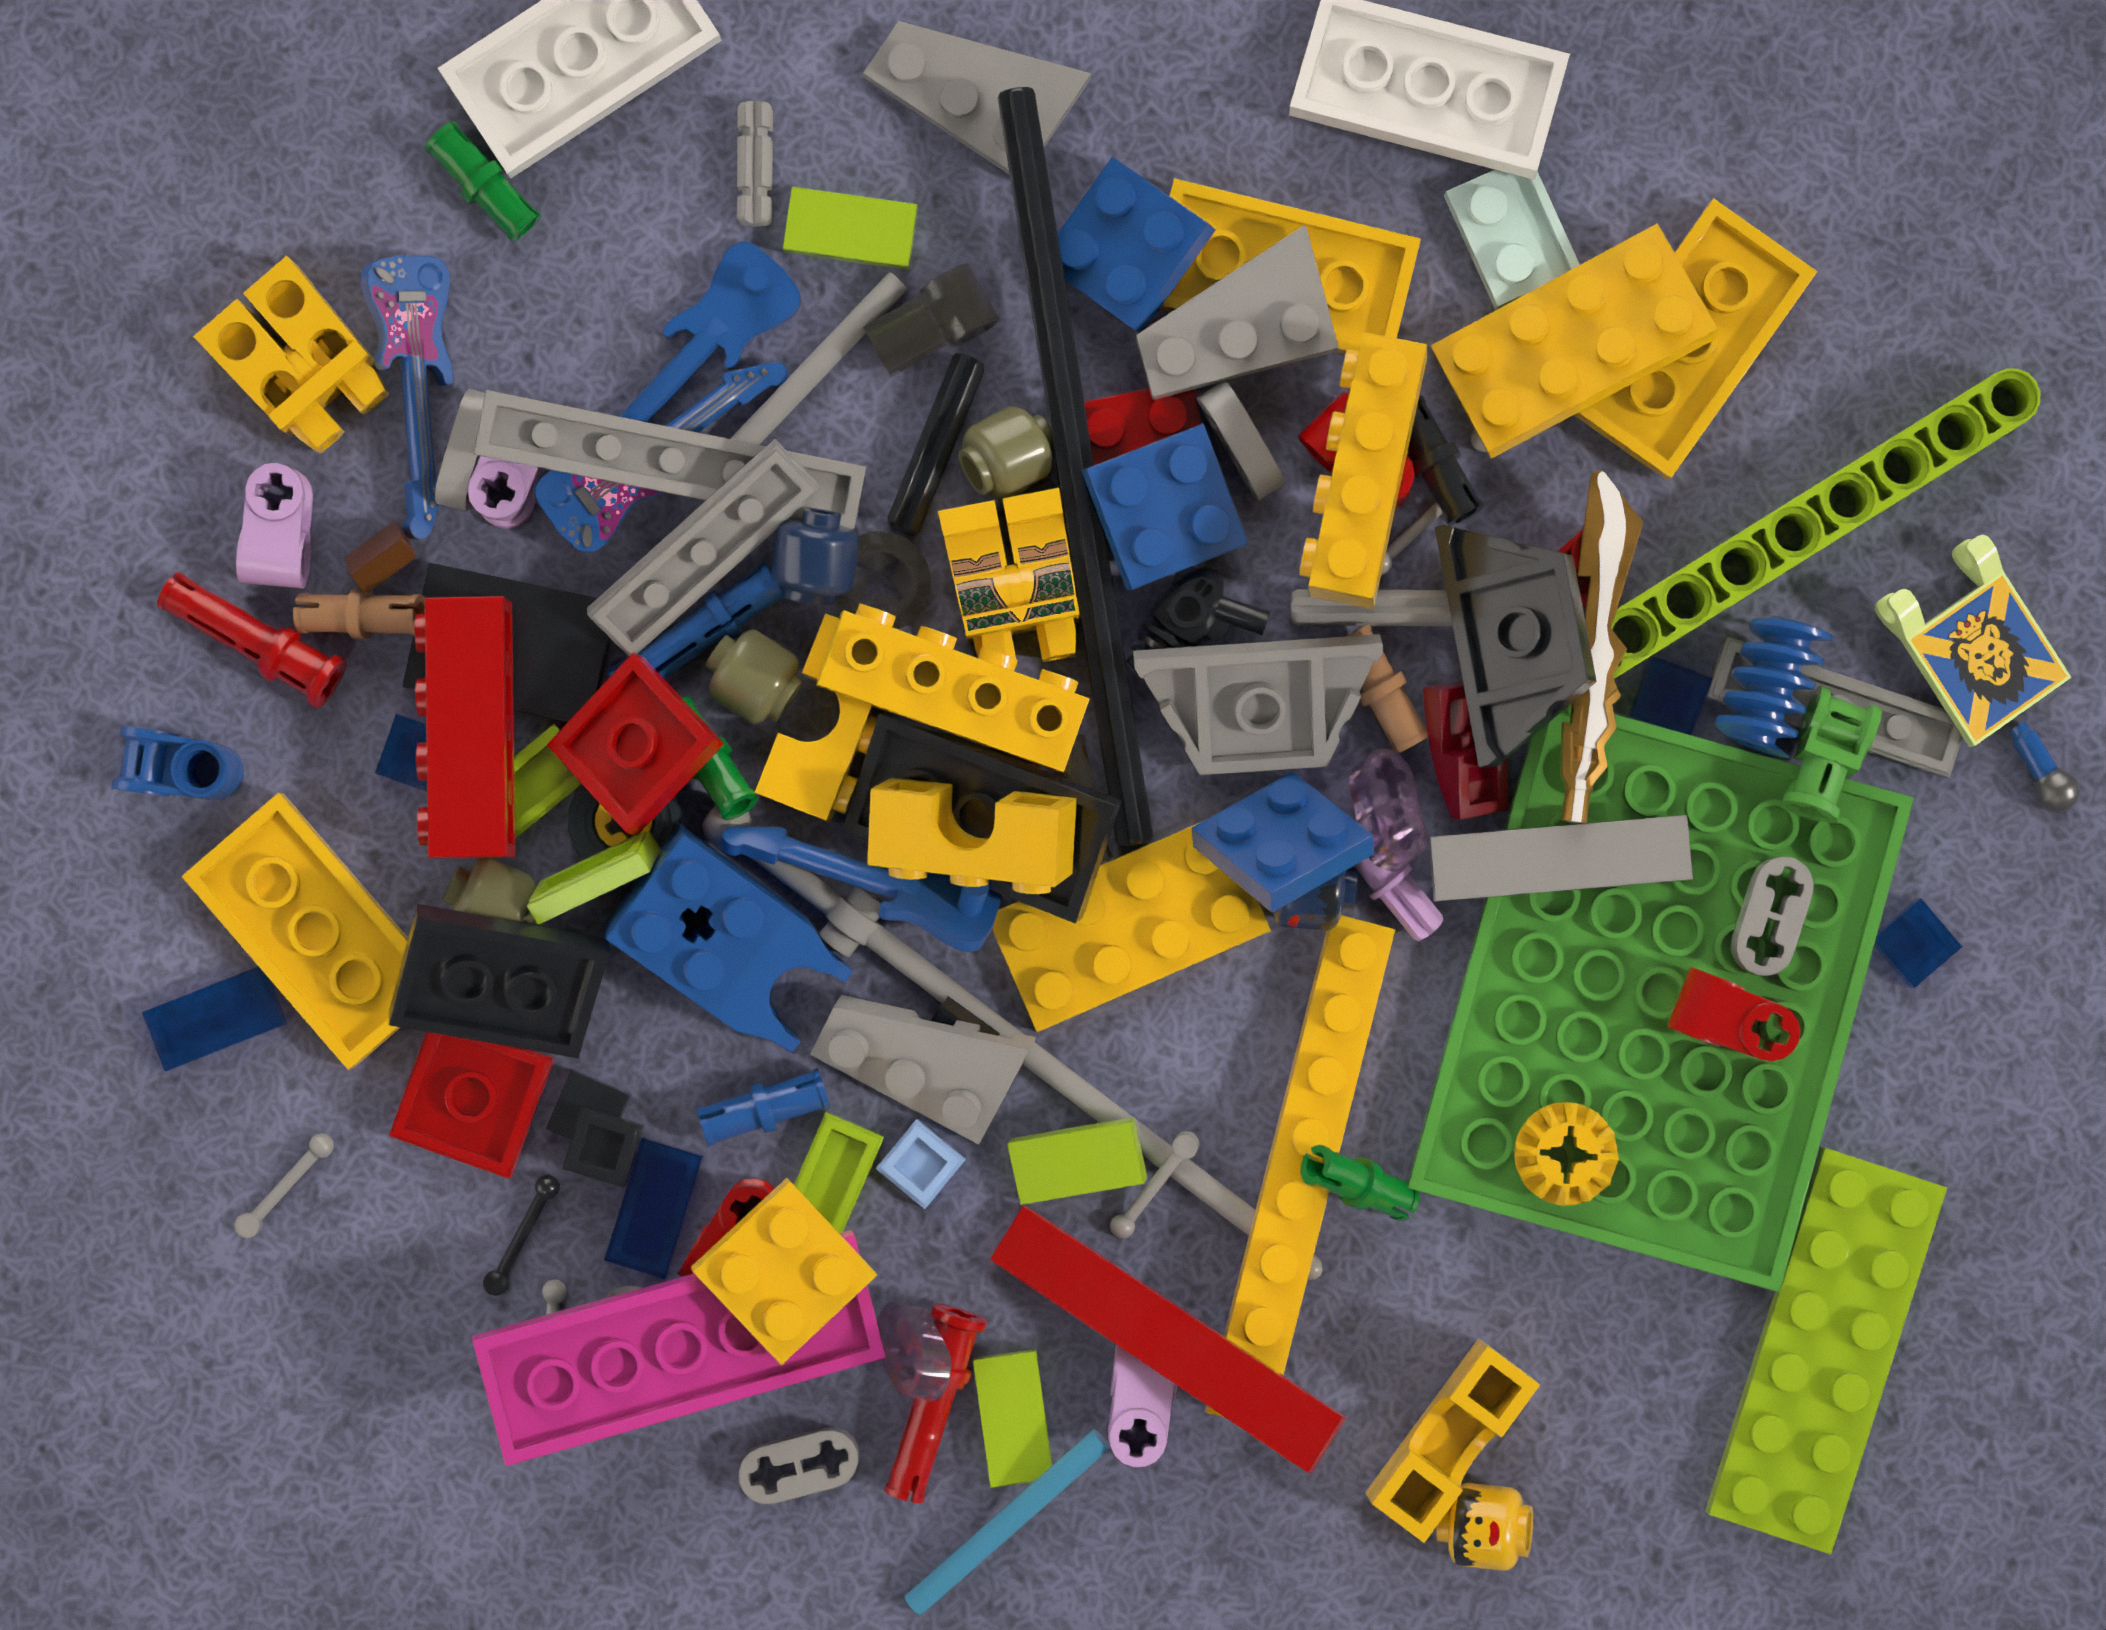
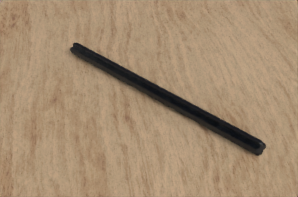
[997,87,1153,846]

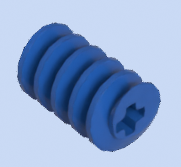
[1714,616,1833,759]

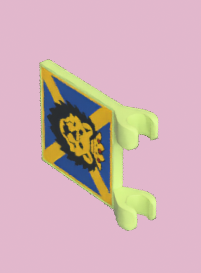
[1875,535,2071,747]

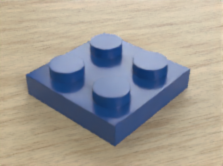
[1058,156,1215,333]
[1081,424,1249,590]
[1191,771,1374,913]

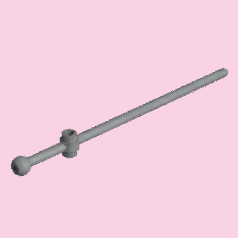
[702,805,1323,1280]

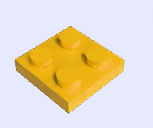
[691,1178,877,1365]

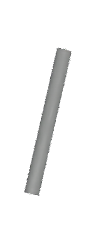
[730,272,908,445]

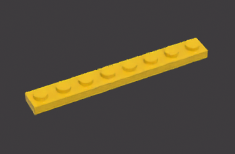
[1204,915,1395,1418]

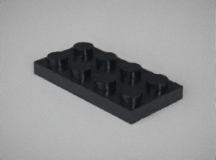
[842,710,1122,924]

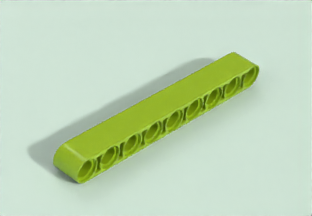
[1611,368,2041,679]

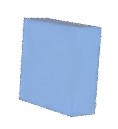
[876,1119,966,1209]

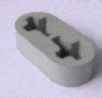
[1197,381,1286,501]
[435,388,485,512]
[1731,857,1814,976]
[739,1427,860,1504]

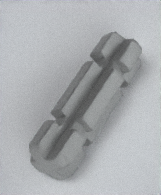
[737,101,773,227]

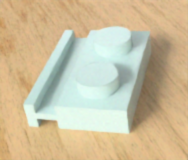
[1444,170,1580,310]

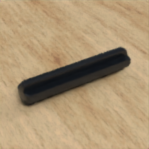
[887,353,984,535]

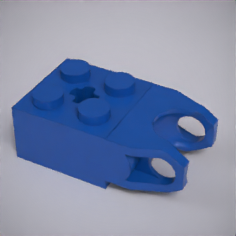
[603,824,853,1053]

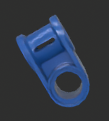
[111,725,244,800]

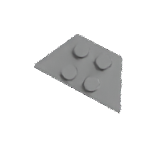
[1133,634,1383,775]

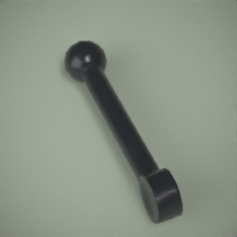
[483,1174,560,1296]

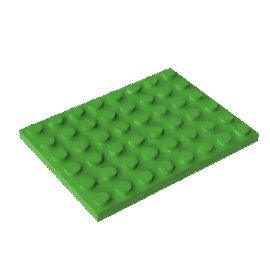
[1407,704,1914,1292]

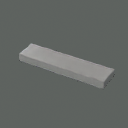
[587,439,820,656]
[1704,636,1963,778]
[1428,815,1693,902]

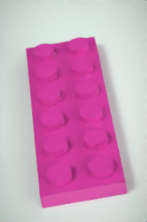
[472,1230,886,1466]

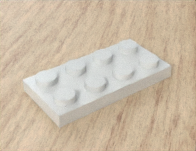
[438,0,722,179]
[1289,0,1570,180]

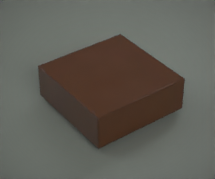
[344,520,416,593]

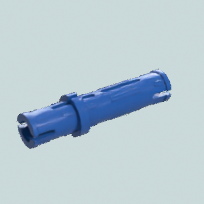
[607,562,785,679]

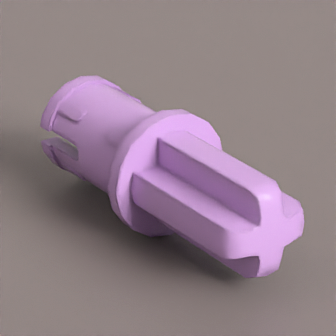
[1354,822,1443,941]

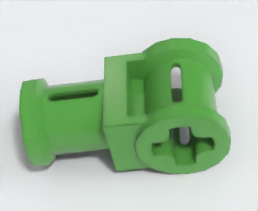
[1782,685,1882,823]

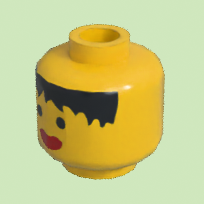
[1436,1483,1533,1571]

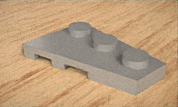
[863,21,1091,175]
[1136,224,1339,400]
[810,995,1036,1145]

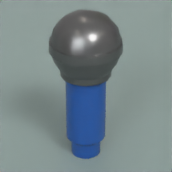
[2009,721,2080,813]

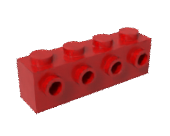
[414,596,516,859]

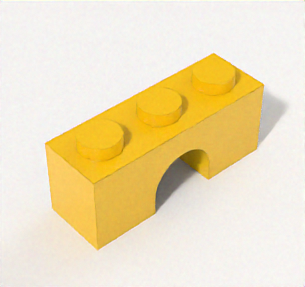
[755,613,877,823]
[867,777,1077,894]
[1365,1338,1540,1543]

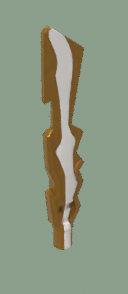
[1560,470,1643,824]

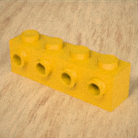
[1299,332,1427,610]
[816,603,1090,772]

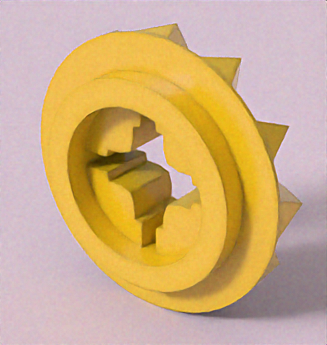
[1514,1102,1619,1206]

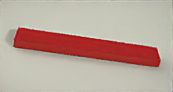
[990,1205,1347,1473]

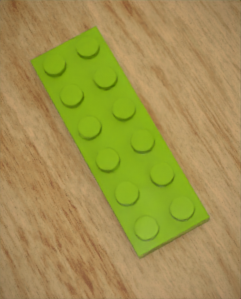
[1705,1147,1947,1555]

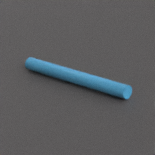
[905,1429,1110,1615]

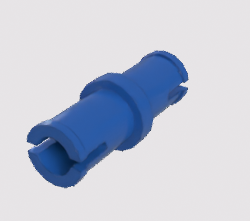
[696,1068,830,1147]

